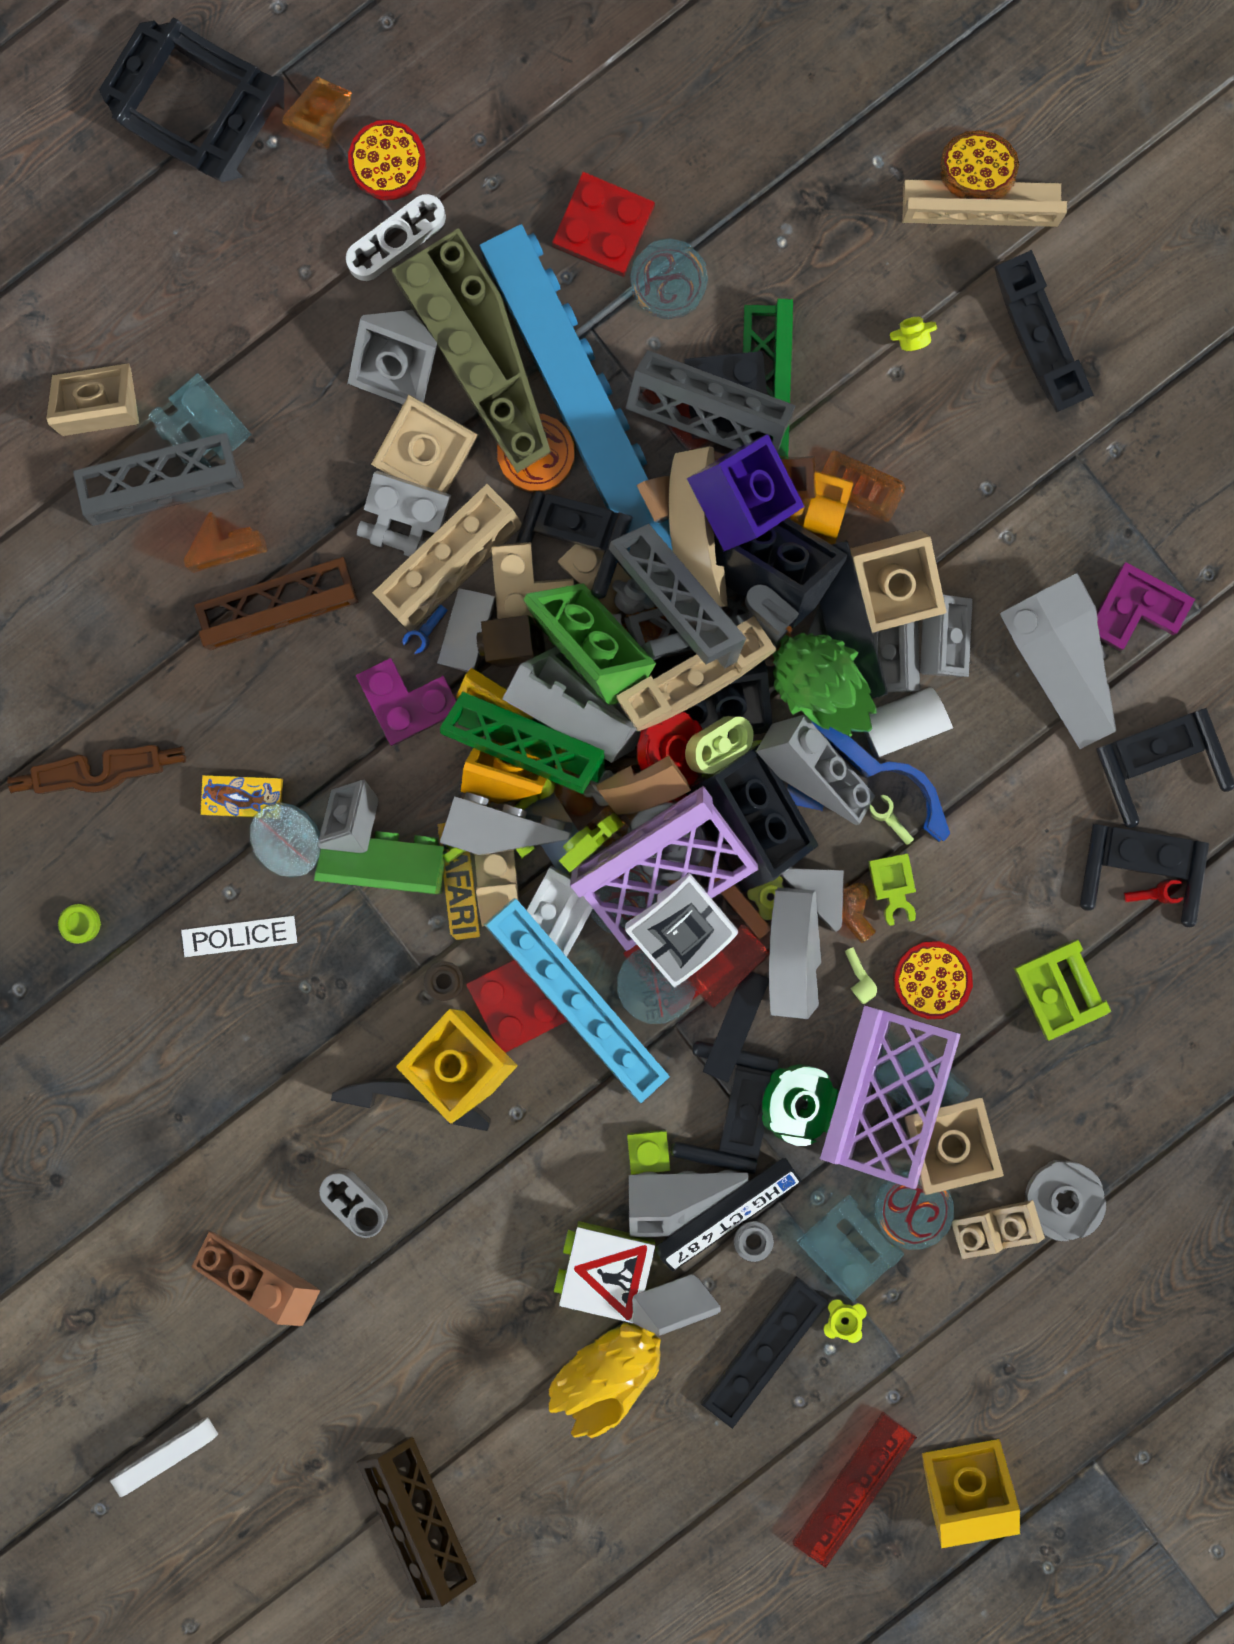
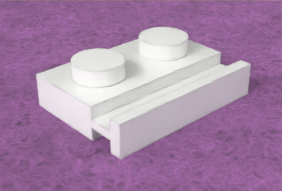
[527,866,601,957]

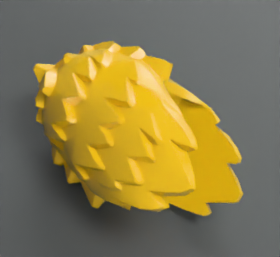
[549,1323,661,1438]

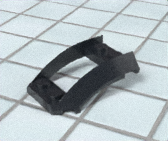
[99,17,284,183]

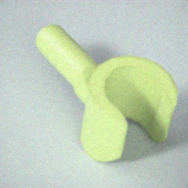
[870,795,914,845]
[845,947,877,1004]

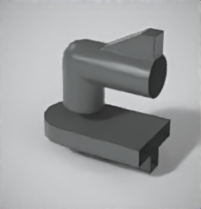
[745,585,799,647]

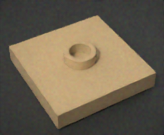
[371,395,479,493]

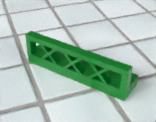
[742,299,793,458]
[440,691,605,794]

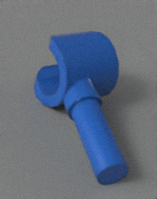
[403,605,448,654]

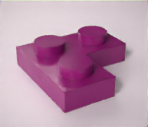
[1097,562,1195,651]
[356,658,456,746]

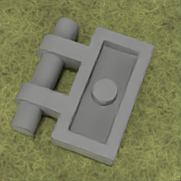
[357,471,452,557]

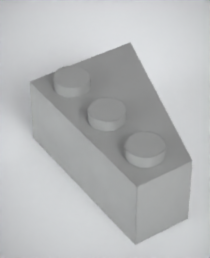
[502,647,642,763]

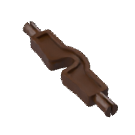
[7,745,186,794]

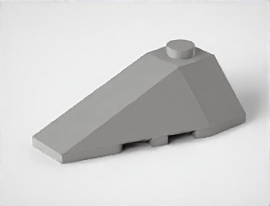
[1000,573,1116,749]

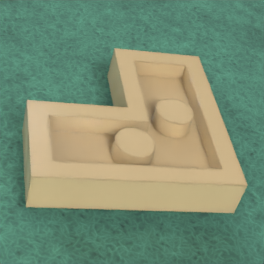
[491,542,574,619]

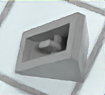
[780,869,844,932]

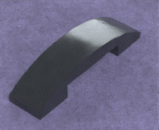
[994,250,1094,412]
[331,1078,491,1131]

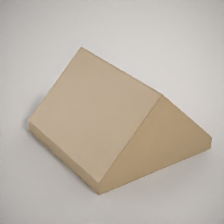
[46,363,139,436]
[904,1098,1004,1195]

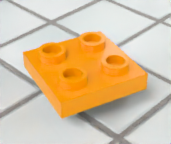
[788,471,854,545]

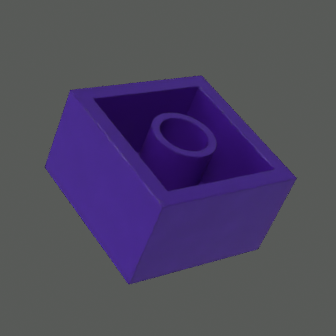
[687,434,805,551]

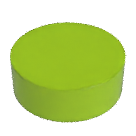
[58,904,101,944]

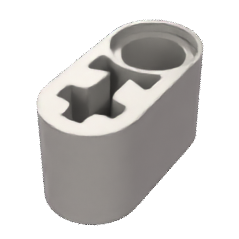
[319,1169,388,1238]

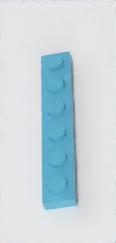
[484,898,670,1103]

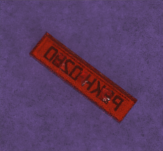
[792,1412,917,1568]

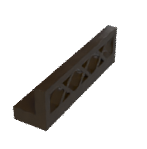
[356,1436,477,1608]

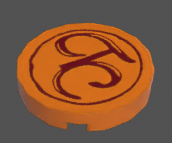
[497,414,575,493]

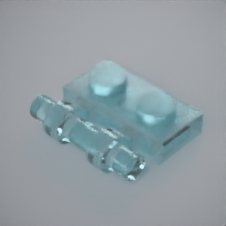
[148,373,252,471]

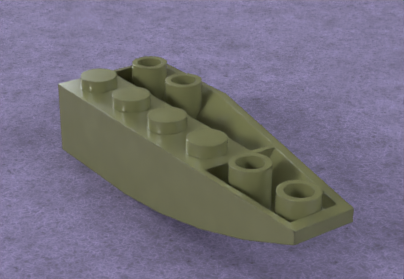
[392,228,551,473]

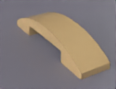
[669,446,727,608]
[616,616,776,732]

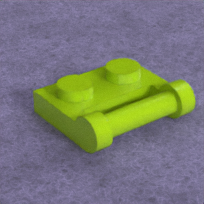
[1013,939,1111,1041]

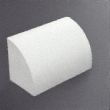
[864,687,953,759]

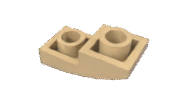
[951,1200,1045,1259]

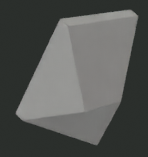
[347,310,437,404]

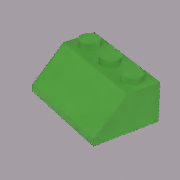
[524,583,656,705]
[314,831,447,894]

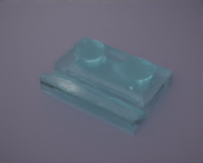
[876,1038,970,1115]

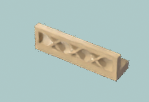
[902,180,1067,227]
[372,484,522,631]

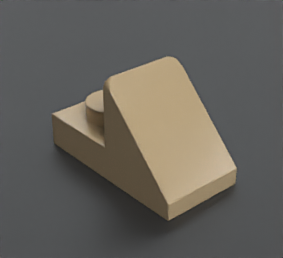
[558,544,631,615]
[474,850,519,927]

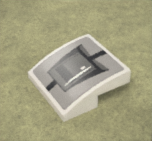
[625,872,738,988]

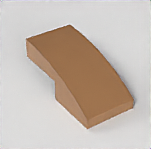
[637,476,670,524]
[596,756,691,815]

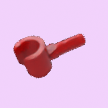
[1124,880,1183,904]

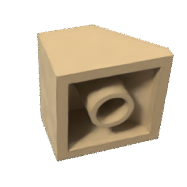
[850,530,947,633]

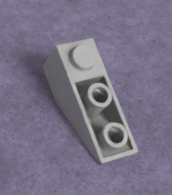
[756,715,875,825]
[440,792,571,855]
[628,1170,748,1237]

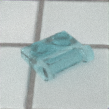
[797,1195,904,1302]

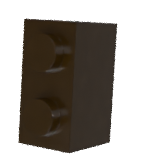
[476,615,546,668]

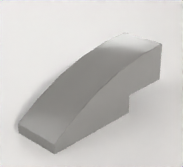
[769,887,821,1019]

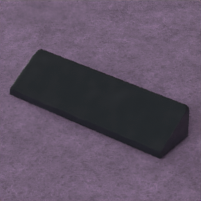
[819,540,888,699]

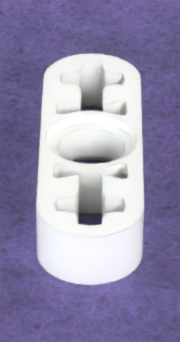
[346,194,446,281]
[109,1417,218,1497]

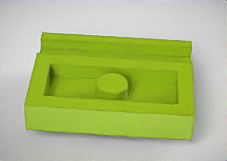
[559,813,624,873]

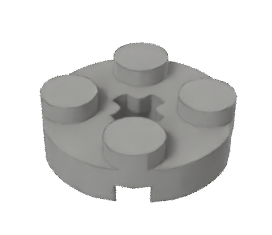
[1024,1160,1106,1241]

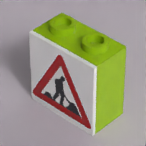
[554,1221,655,1323]

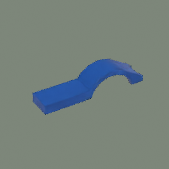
[811,721,950,842]

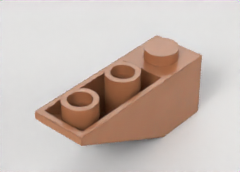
[192,1232,320,1326]

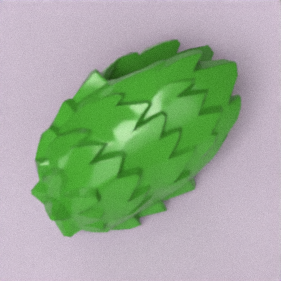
[773,633,877,737]

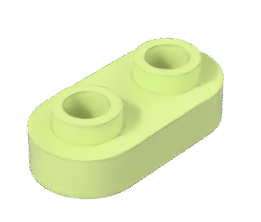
[685,716,754,774]

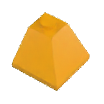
[461,737,553,804]

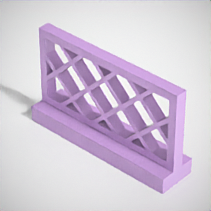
[570,786,758,951]
[820,1006,961,1189]

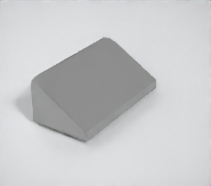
[437,588,496,672]
[920,595,972,677]
[872,621,920,692]
[317,779,379,853]
[632,1275,721,1336]

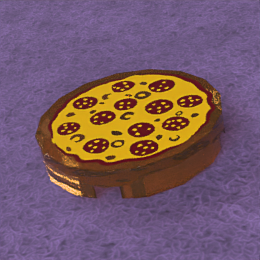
[940,130,1020,199]

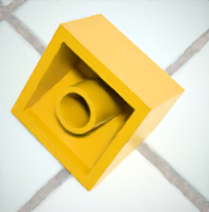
[396,1009,518,1123]
[922,1439,1020,1549]

